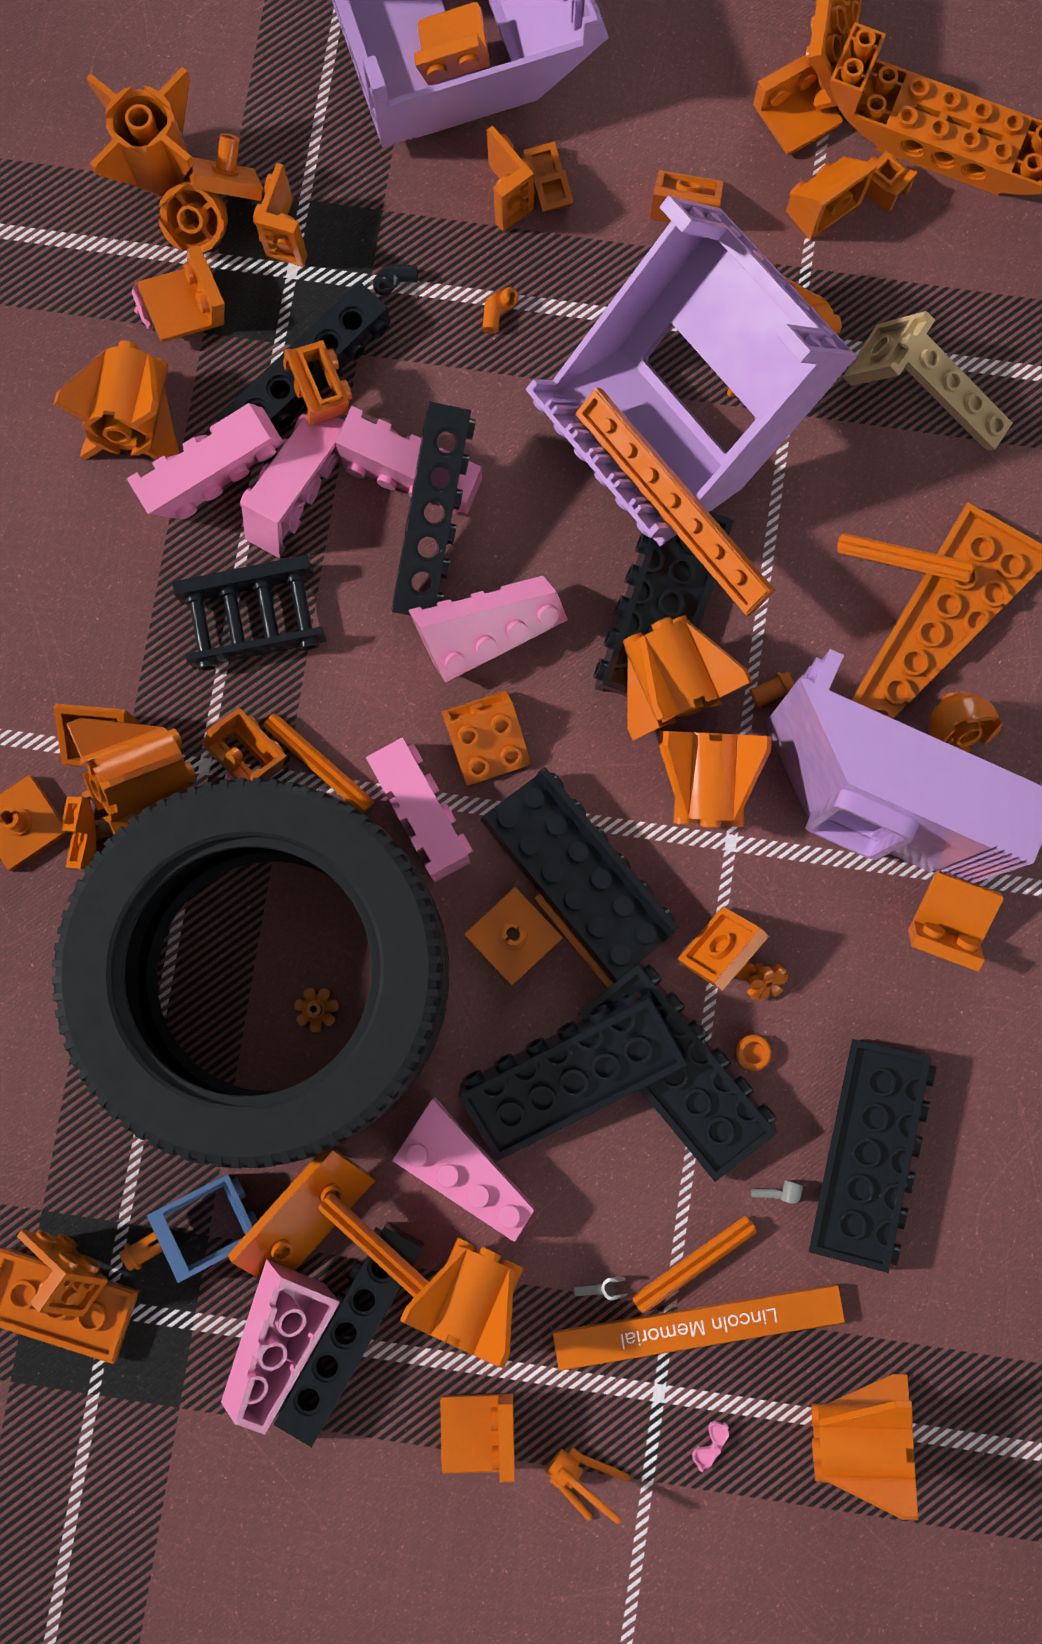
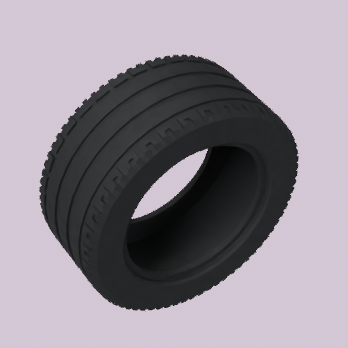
[52,778,449,1169]

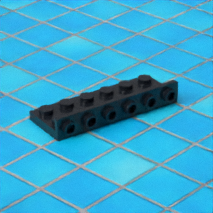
[593,511,734,697]
[480,767,679,983]
[578,962,777,1182]
[458,987,687,1162]
[808,1039,937,1273]

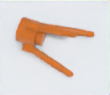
[545,1447,630,1524]

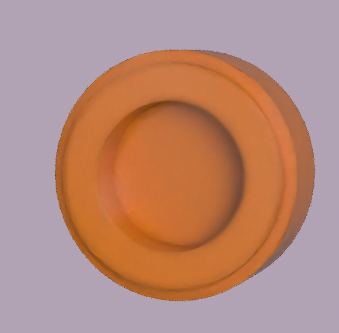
[735,1035,772,1071]

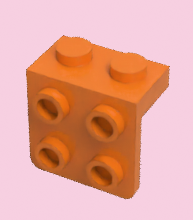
[413,2,491,86]

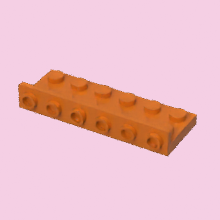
[806,0,862,110]

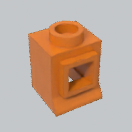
[865,150,918,213]

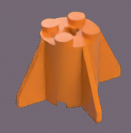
[86,67,194,196]
[53,340,179,460]
[623,615,752,741]
[67,718,196,835]
[658,730,772,828]
[400,1238,524,1369]
[811,1374,918,1520]

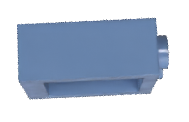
[146,1174,258,1283]

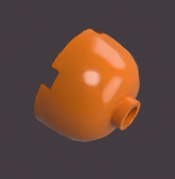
[158,182,228,253]
[928,692,1002,753]

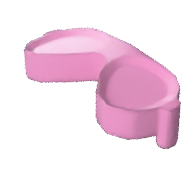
[132,283,153,329]
[692,1421,729,1472]

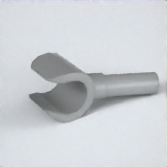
[751,1180,803,1204]
[574,1276,628,1300]

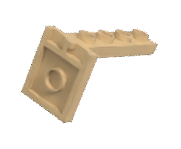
[843,311,1012,450]

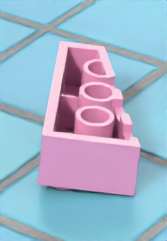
[126,403,284,520]
[336,406,483,515]
[240,414,345,558]
[408,576,568,683]
[366,737,473,883]
[392,1097,534,1242]
[221,1259,340,1435]

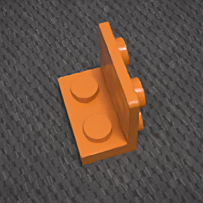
[753,54,843,155]
[487,126,535,232]
[253,163,308,267]
[138,245,225,342]
[441,690,531,786]
[908,871,1004,972]
[17,1229,108,1317]
[440,1393,515,1483]

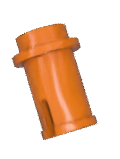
[749,672,794,709]
[119,1232,163,1271]

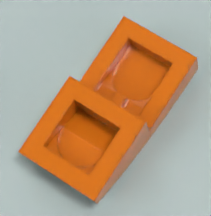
[523,141,574,213]
[60,796,96,870]

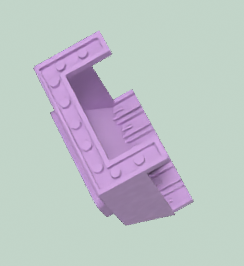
[332,0,609,148]
[525,195,857,546]
[765,649,1042,883]

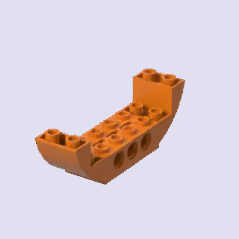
[830,22,1042,196]

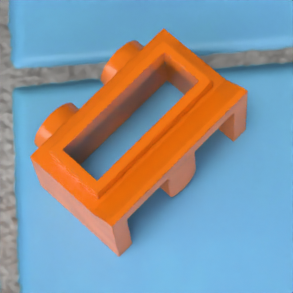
[283,340,352,426]
[203,708,287,781]

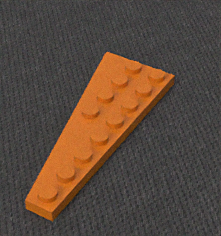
[851,502,1042,719]

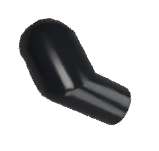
[372,264,418,296]

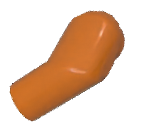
[482,287,519,334]

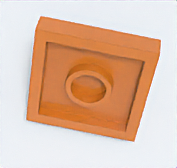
[188,133,263,201]
[0,775,69,872]
[464,887,563,986]
[678,906,769,991]

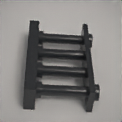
[172,554,327,671]

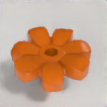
[747,963,788,1001]
[294,988,340,1032]

